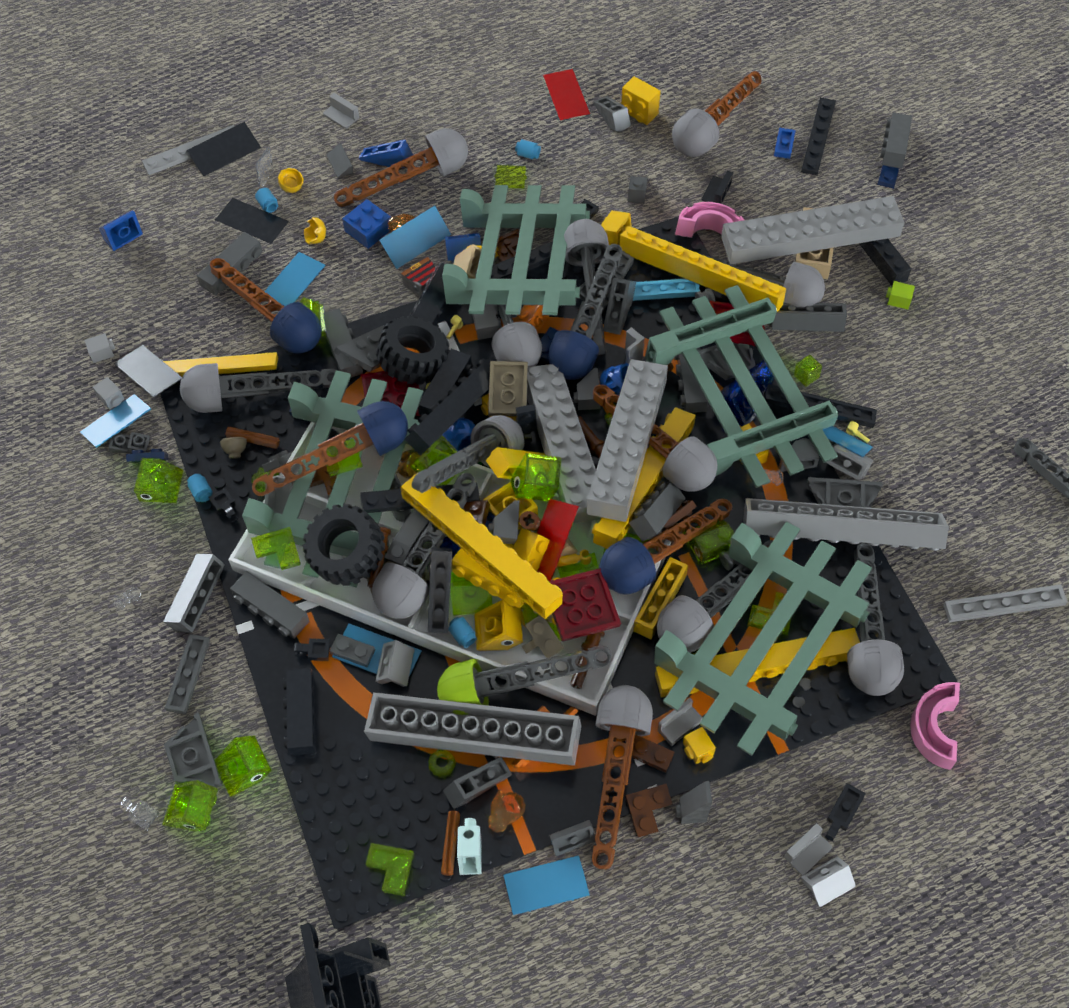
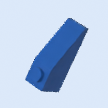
[358,140,413,168]

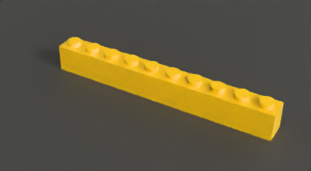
[619,226,786,312]
[592,407,696,549]
[400,473,563,619]
[655,628,860,698]

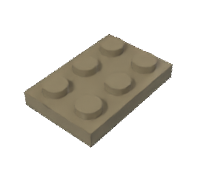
[488,361,528,416]

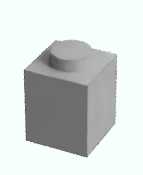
[84,333,115,363]
[92,377,124,410]

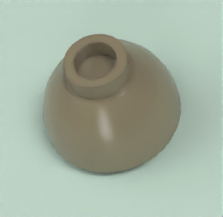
[220,437,247,459]

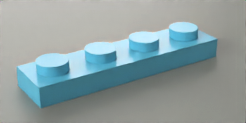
[633,279,700,301]

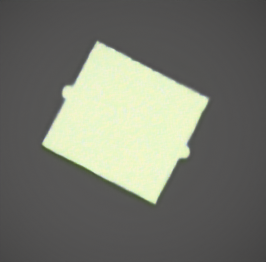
[494,165,527,189]
[310,300,326,336]
[326,439,363,477]

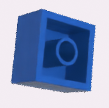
[342,199,393,249]

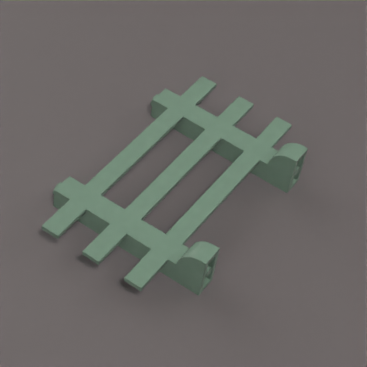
[442,185,590,315]
[645,285,838,488]
[242,370,423,588]
[654,521,872,756]

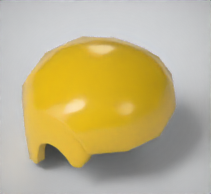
[278,168,304,193]
[304,217,326,244]

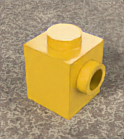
[683,727,716,764]

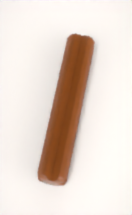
[226,427,280,449]
[441,811,460,876]

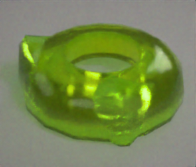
[428,749,456,777]

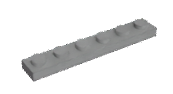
[142,125,234,175]
[943,584,1068,623]

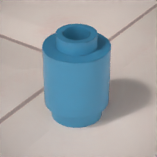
[515,139,541,160]
[255,188,278,213]
[187,474,213,502]
[448,617,477,648]

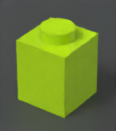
[886,281,915,310]

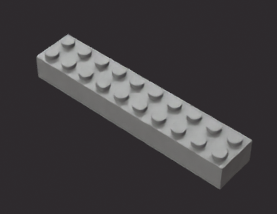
[721,196,905,265]
[587,359,668,522]
[527,364,601,523]
[743,498,949,551]
[364,692,582,766]

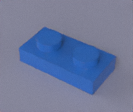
[774,128,796,159]

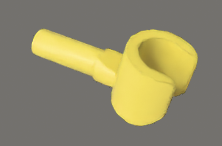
[446,315,463,339]
[846,421,870,443]

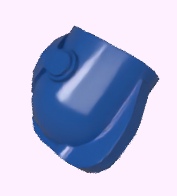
[600,363,629,395]
[437,418,475,454]

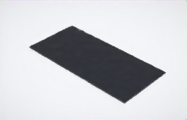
[187,121,261,177]
[215,198,289,244]

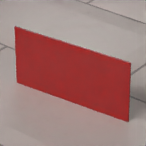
[543,69,590,120]
[537,499,579,581]

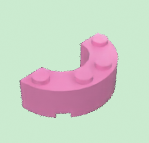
[675,202,744,238]
[910,682,960,770]

